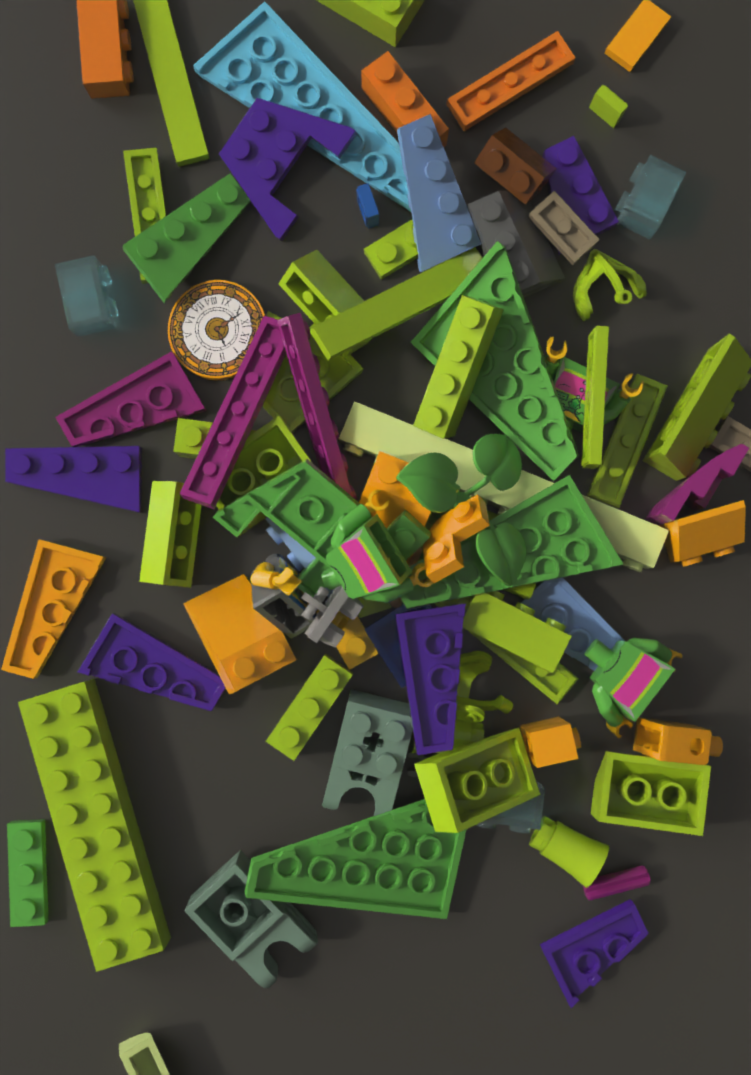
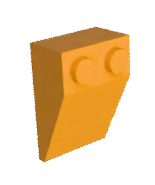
[359,451,431,565]
[183,574,296,694]

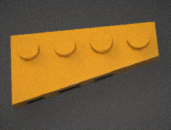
[1,539,107,679]

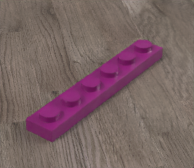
[277,313,357,501]
[180,316,286,509]

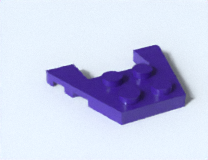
[219,98,357,241]

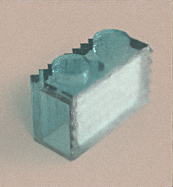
[615,154,686,239]

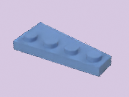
[397,114,481,272]
[520,578,625,671]

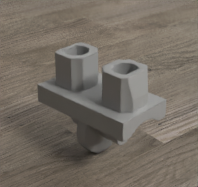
[301,586,364,647]

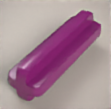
[583,866,651,900]

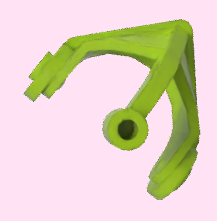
[573,249,647,321]
[456,651,513,723]

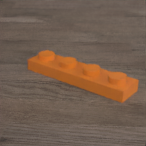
[446,31,576,131]

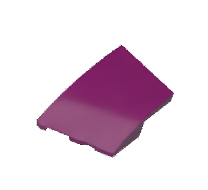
[645,444,749,525]

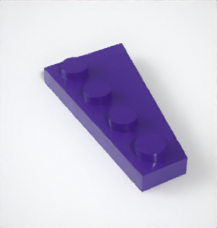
[5,446,142,513]
[78,613,226,711]

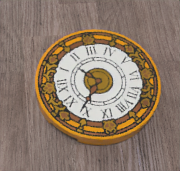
[168,280,265,380]

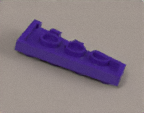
[395,603,466,755]

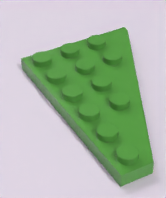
[244,799,467,919]

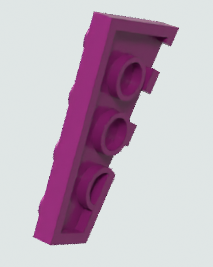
[55,351,207,447]

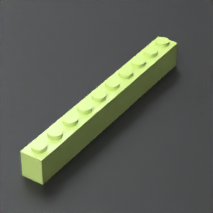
[339,401,669,572]

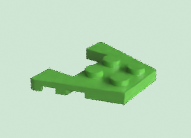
[213,459,360,597]

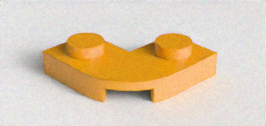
[423,494,490,583]

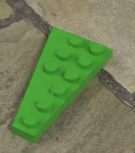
[400,475,623,609]

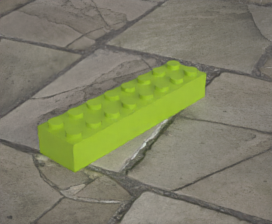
[18,679,171,972]

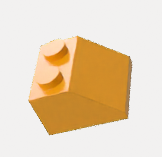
[659,500,746,567]

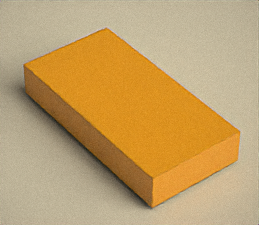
[604,0,671,72]

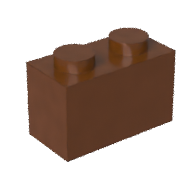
[474,127,557,205]

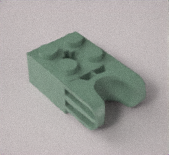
[322,689,413,816]
[184,850,318,988]

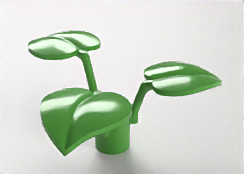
[396,434,527,586]

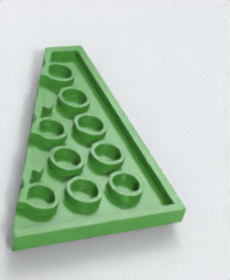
[411,241,579,481]

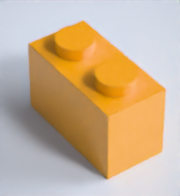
[520,716,581,768]

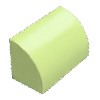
[119,1033,170,1075]

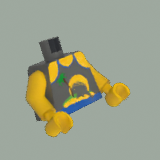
[250,554,349,639]

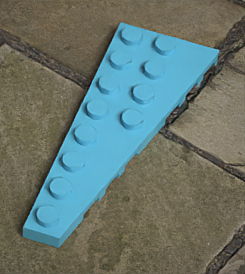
[193,1,411,212]

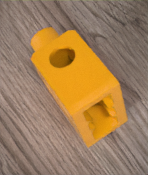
[633,717,723,765]

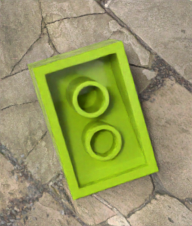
[414,728,540,833]

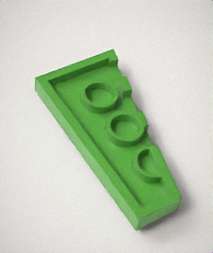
[123,173,250,304]

